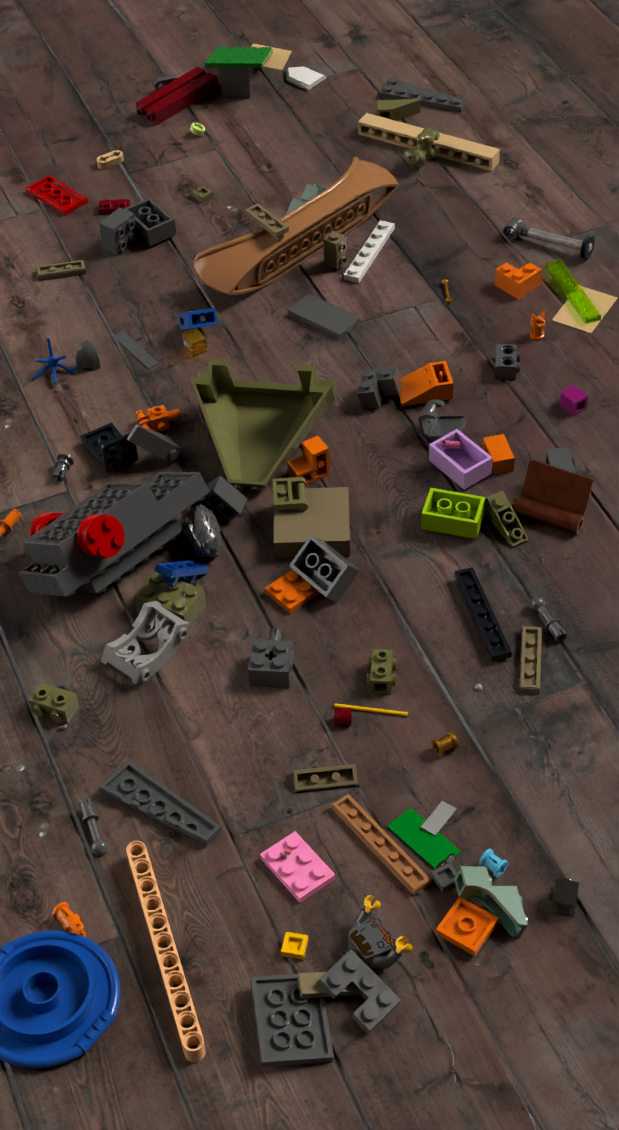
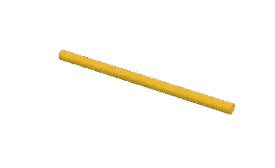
[334,703,408,716]

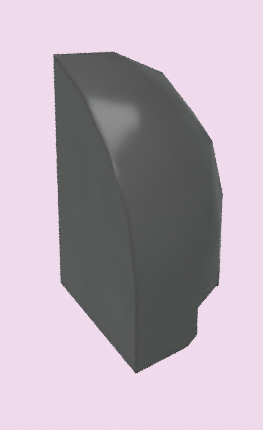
[76,340,101,371]

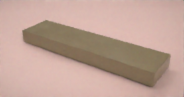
[519,626,542,694]

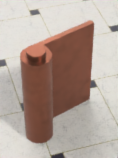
[512,459,594,534]

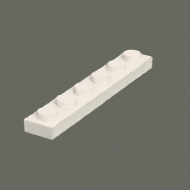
[344,220,395,283]

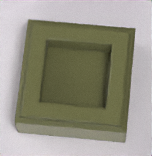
[192,186,214,203]

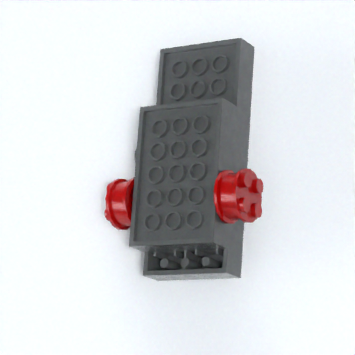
[19,472,210,597]

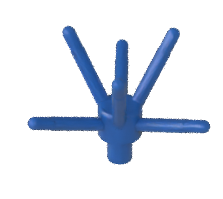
[32,337,78,383]

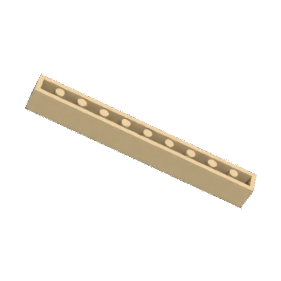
[358,113,500,171]

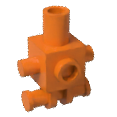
[135,405,181,432]

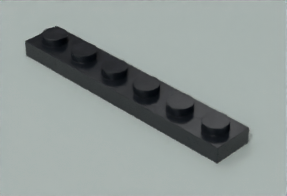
[454,567,512,662]

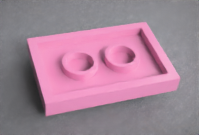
[260,831,336,903]

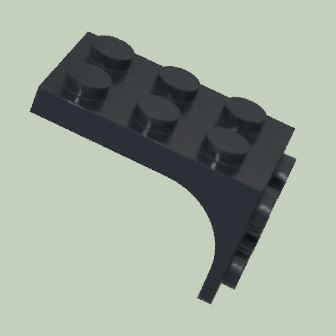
[80,423,138,474]

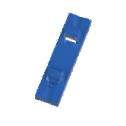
[155,560,209,586]

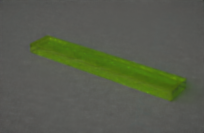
[546,259,601,324]

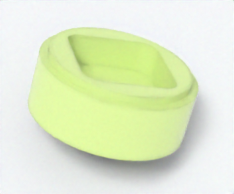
[190,123,205,136]

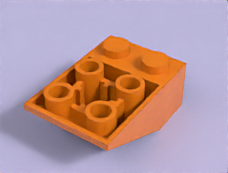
[398,361,454,406]

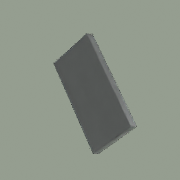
[288,293,360,339]

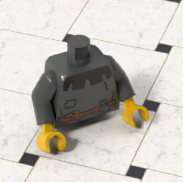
[341,895,412,969]

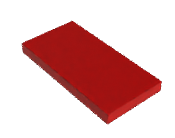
[26,175,88,216]

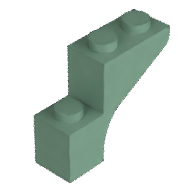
[454,866,528,938]

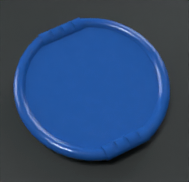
[0,930,121,1068]

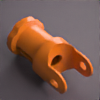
[530,310,546,340]
[51,902,86,937]

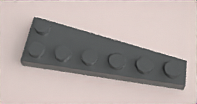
[379,78,466,112]
[99,760,222,845]

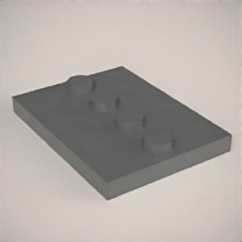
[250,974,334,1067]

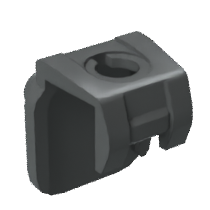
[418,399,467,442]

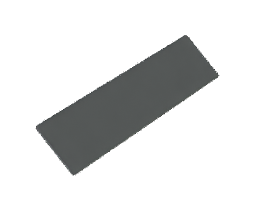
[113,331,159,368]

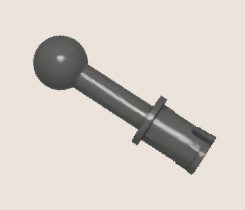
[530,596,567,642]
[78,798,109,856]

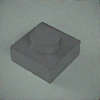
[431,862,458,893]

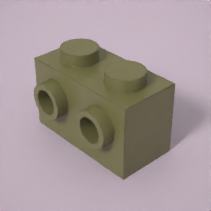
[29,682,79,724]

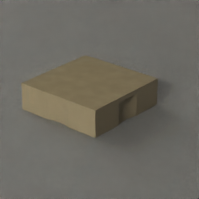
[273,487,350,559]

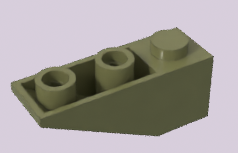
[377,99,420,121]
[485,490,529,547]

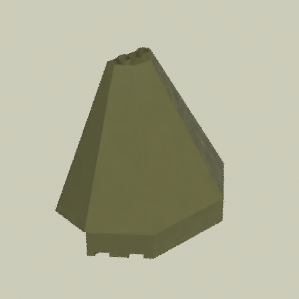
[190,358,336,493]

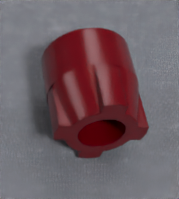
[334,708,352,725]

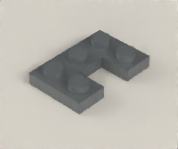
[318,950,401,1034]

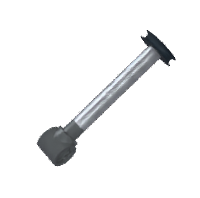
[503,218,595,260]

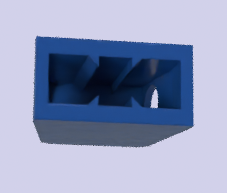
[178,308,218,330]

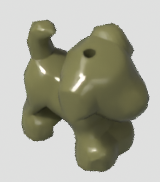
[404,127,440,169]

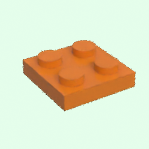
[265,569,319,614]
[436,898,499,956]

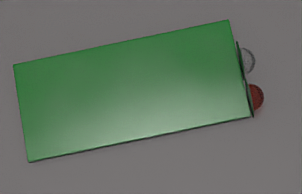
[387,808,461,869]

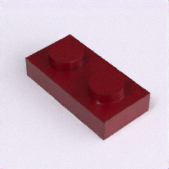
[98,199,131,215]

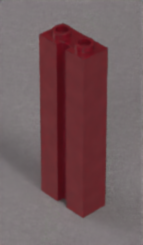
[136,67,218,125]

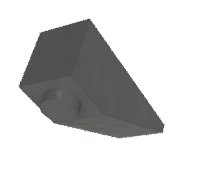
[127,424,183,463]

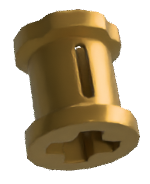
[431,731,459,757]

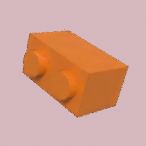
[480,434,515,475]

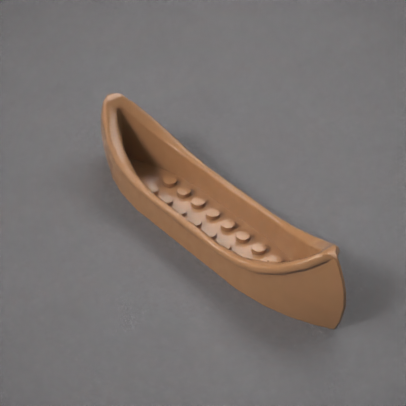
[193,157,399,295]

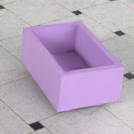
[429,429,493,490]

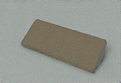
[292,764,358,792]

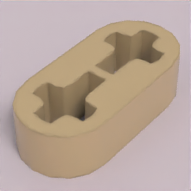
[97,150,124,169]

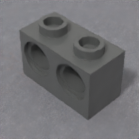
[495,344,520,380]

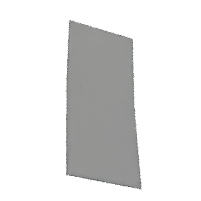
[421,801,457,835]

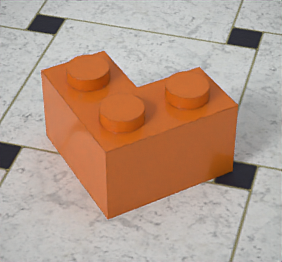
[495,262,542,300]
[287,436,330,485]

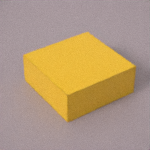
[281,932,309,960]

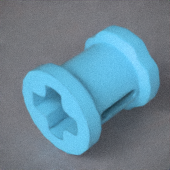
[479,849,509,878]

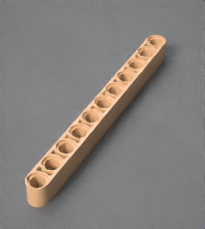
[126,841,206,1063]

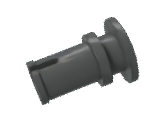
[52,453,74,482]

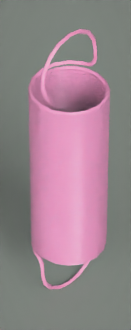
[439,440,463,449]

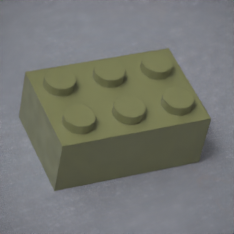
[134,571,206,627]

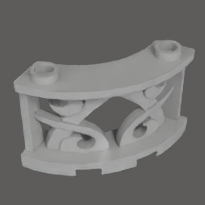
[101,601,190,684]

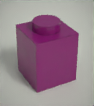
[559,385,588,416]

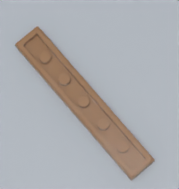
[331,794,431,895]

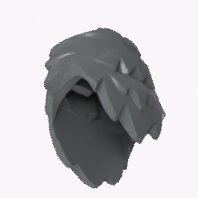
[181,504,222,558]

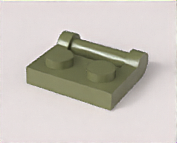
[272,477,308,511]

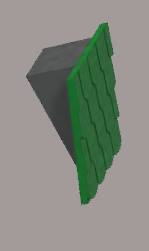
[205,47,273,98]

